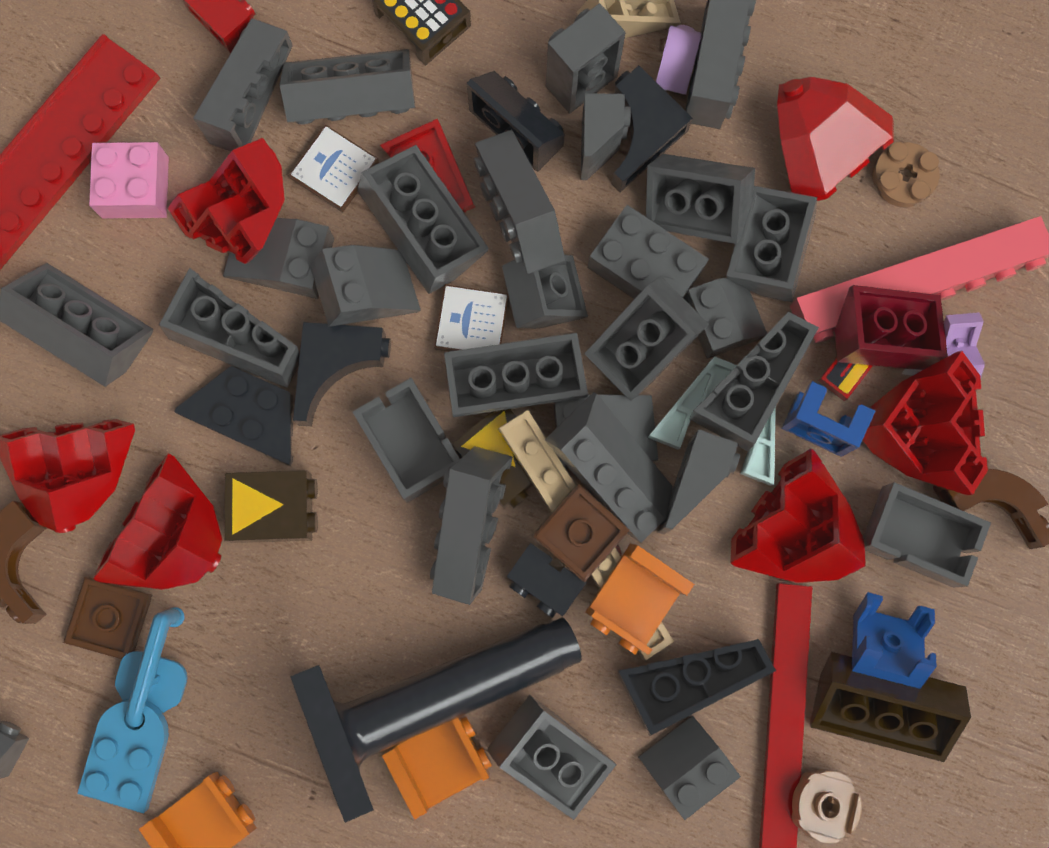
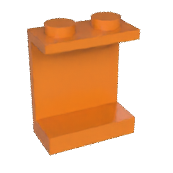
[585,543,695,655]
[382,716,493,820]
[139,772,257,848]

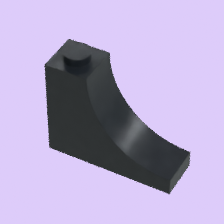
[611,65,693,193]
[293,322,391,427]

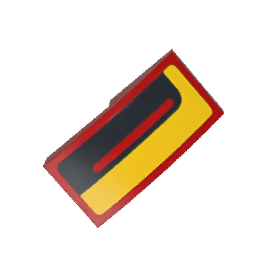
[818,356,873,401]

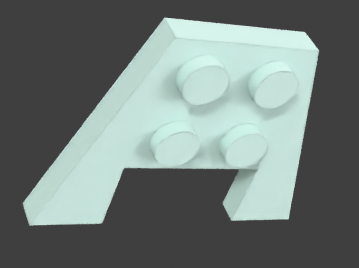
[648,356,776,486]

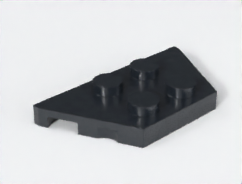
[174,366,293,466]

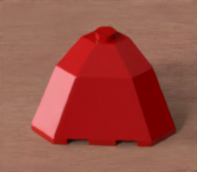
[777,76,894,201]
[167,138,285,264]
[863,351,988,495]
[0,419,135,533]
[730,448,866,583]
[93,453,223,590]

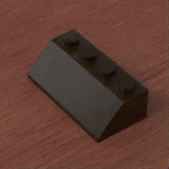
[810,652,971,762]

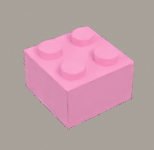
[89,142,169,219]

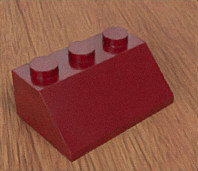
[835,285,948,370]

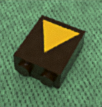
[452,409,533,509]
[224,470,318,543]

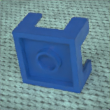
[781,381,875,457]
[852,592,937,689]

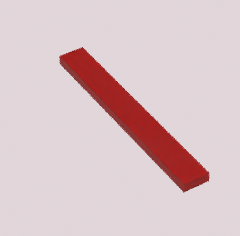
[759,583,813,848]

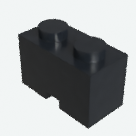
[507,543,587,618]

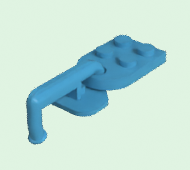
[77,607,187,814]

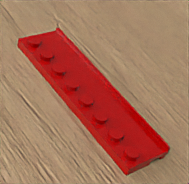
[0,34,161,270]

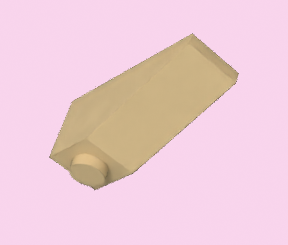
[577,0,681,38]

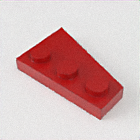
[380,118,475,212]

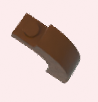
[933,469,1049,549]
[0,500,47,624]

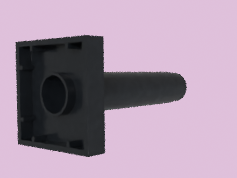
[290,617,582,823]

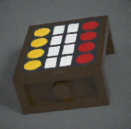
[372,0,471,66]

